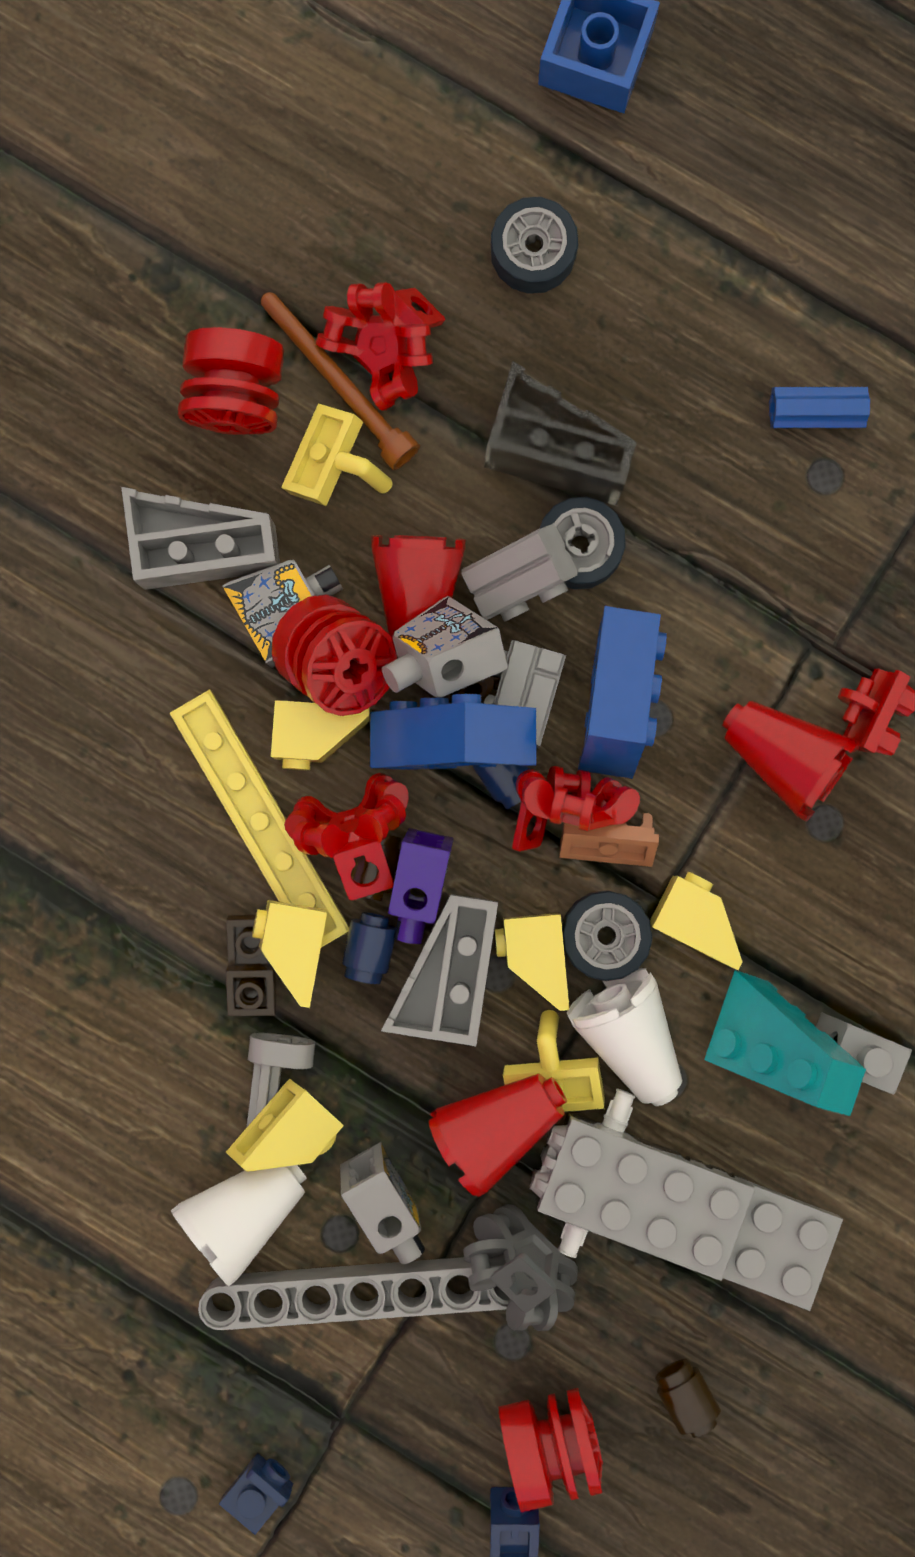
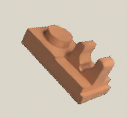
[559,813,659,867]

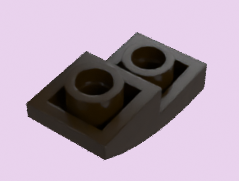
[226,915,276,1016]

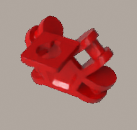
[315,282,446,411]
[512,766,640,852]
[284,773,409,900]

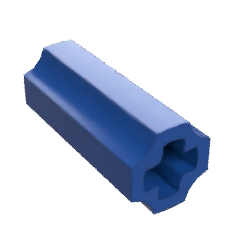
[769,387,870,428]

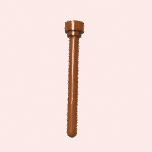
[261,292,420,470]

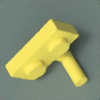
[281,404,392,506]
[503,1010,605,1112]

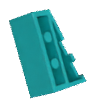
[704,970,866,1116]

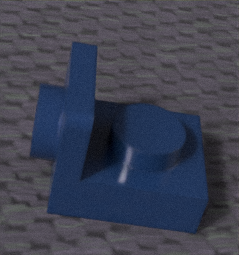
[219,1453,294,1535]
[490,1487,540,1557]

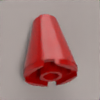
[371,535,466,646]
[722,701,860,822]
[429,1074,567,1197]

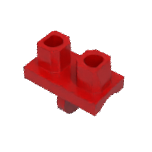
[838,669,915,756]

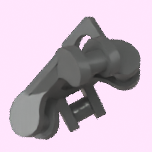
[463,1204,578,1331]

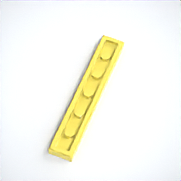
[170,689,349,948]

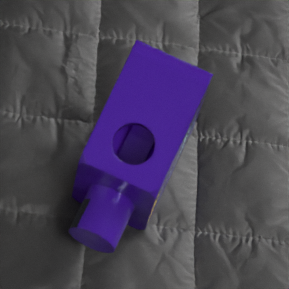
[388,828,454,944]

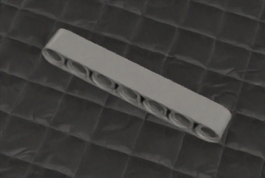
[198,1255,510,1330]

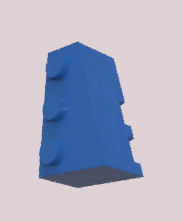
[578,606,667,779]
[370,694,536,770]

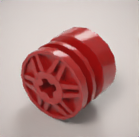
[178,327,284,435]
[272,595,397,716]
[498,1388,603,1512]

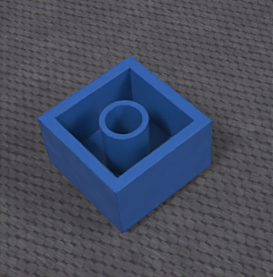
[538,0,660,114]

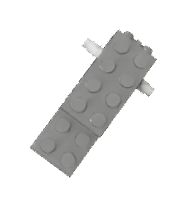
[530,1089,843,1311]

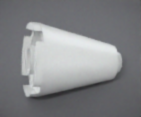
[567,968,682,1106]
[171,1165,307,1287]

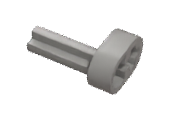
[247,1033,315,1127]

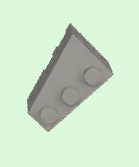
[121,487,280,590]
[381,894,499,1046]

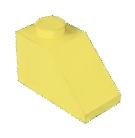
[271,700,372,770]
[650,872,742,970]
[252,900,327,1008]
[495,913,569,1011]
[226,1079,344,1172]

